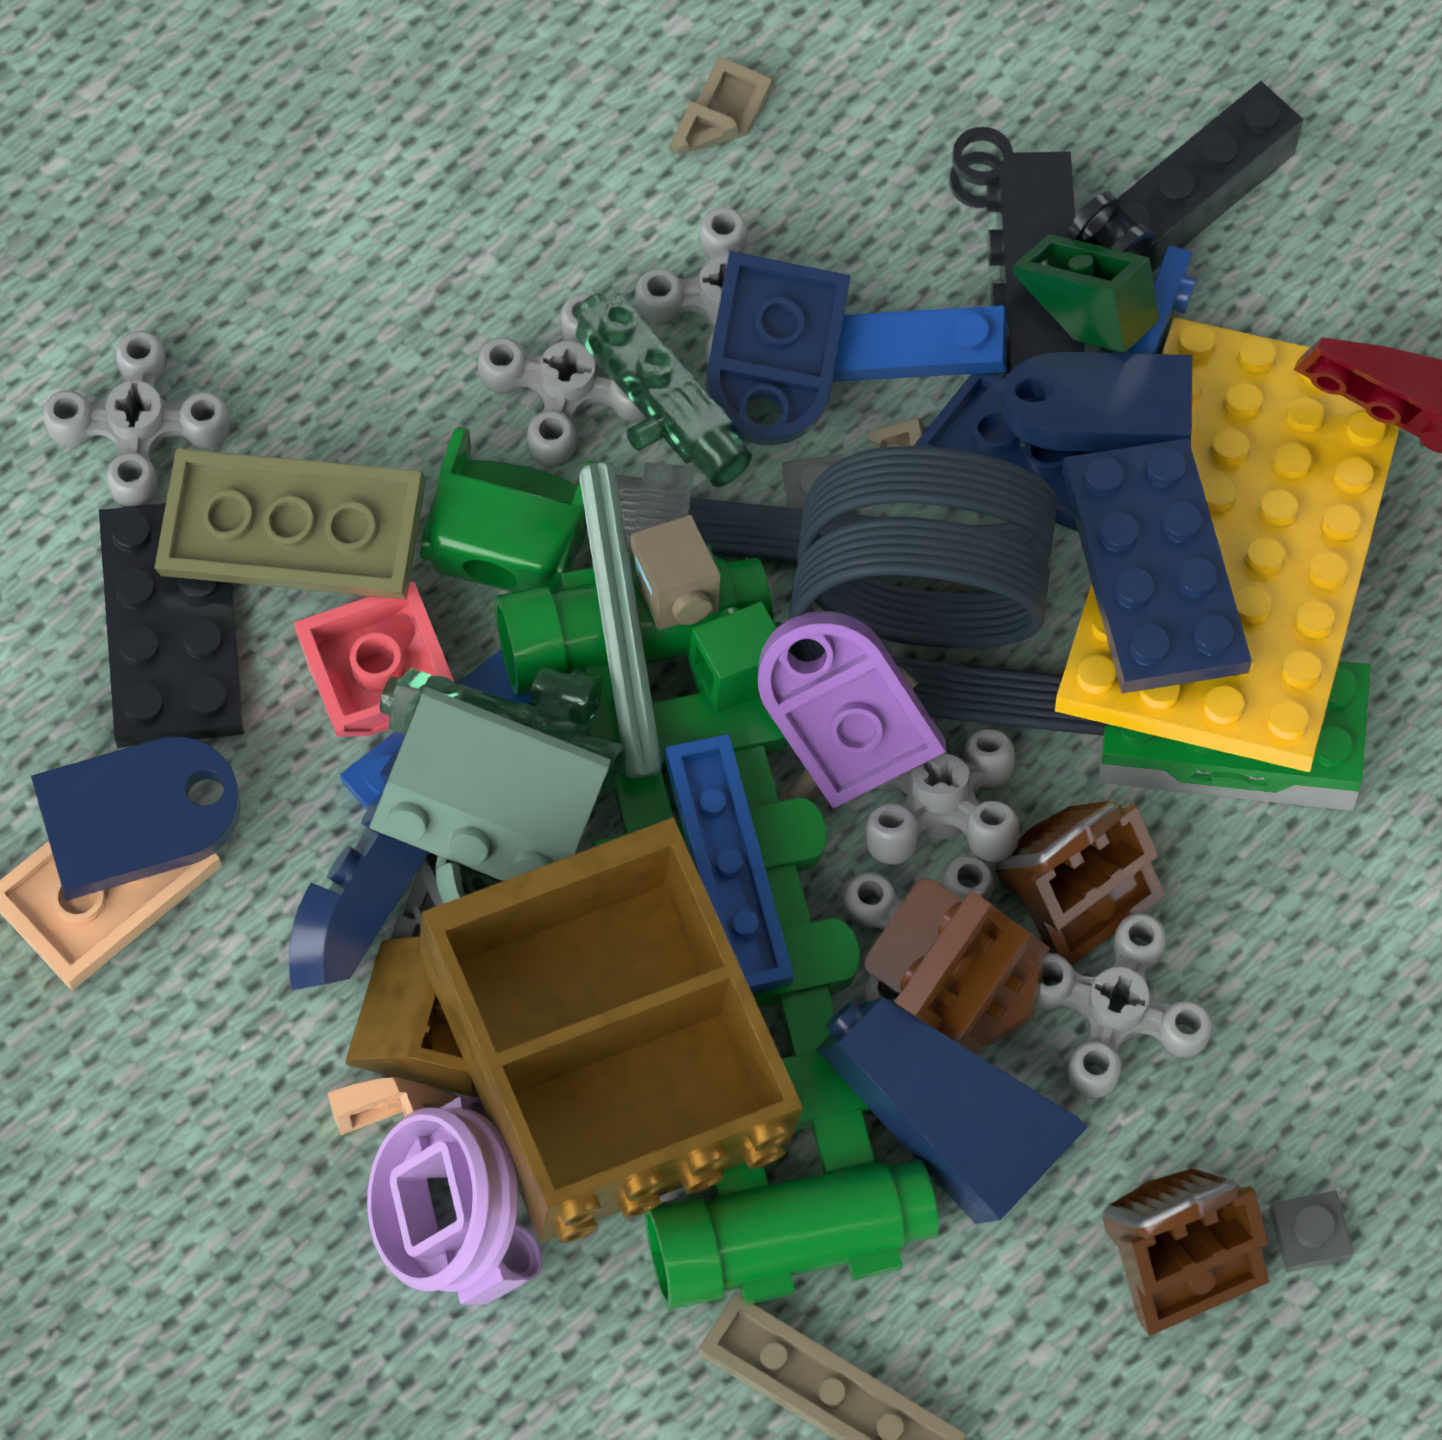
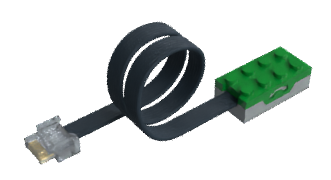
[590,446,1371,811]

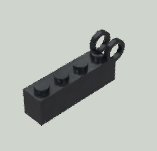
[1067,80,1304,273]
[949,127,1085,377]

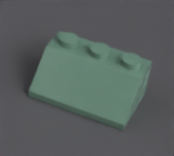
[369,686,611,881]

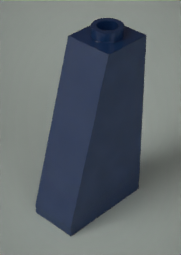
[816,997,1087,1224]

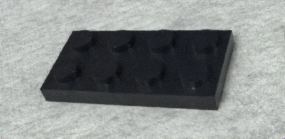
[99,503,244,748]

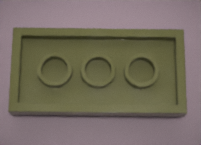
[155,449,426,600]

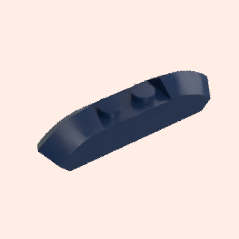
[289,749,428,991]

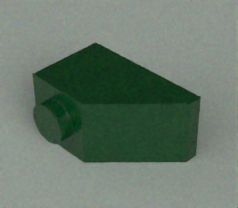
[1013,234,1160,353]

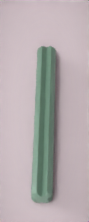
[579,463,662,778]

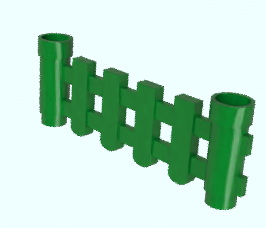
[495,545,939,1311]

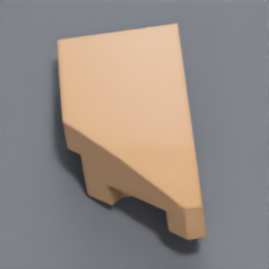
[327,1077,458,1135]

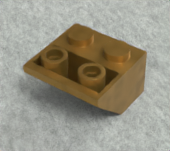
[345,937,475,1097]

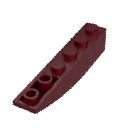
[1293,337,1442,453]

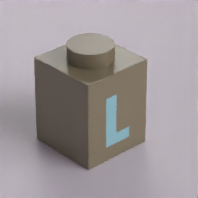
[630,515,720,631]

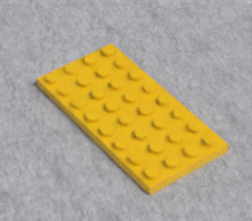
[1055,317,1400,772]

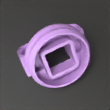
[368,1096,543,1304]

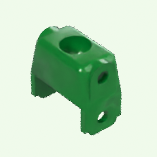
[420,426,598,592]

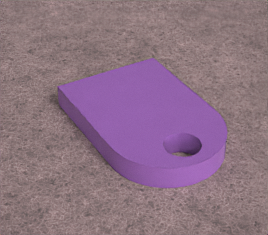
[758,611,946,809]

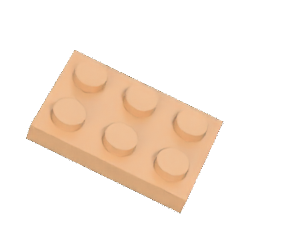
[0,841,222,991]

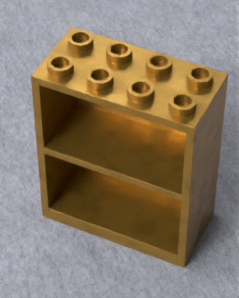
[419,818,803,1244]

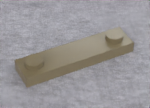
[698,1292,967,1440]

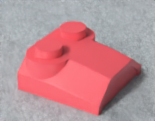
[294,581,458,737]

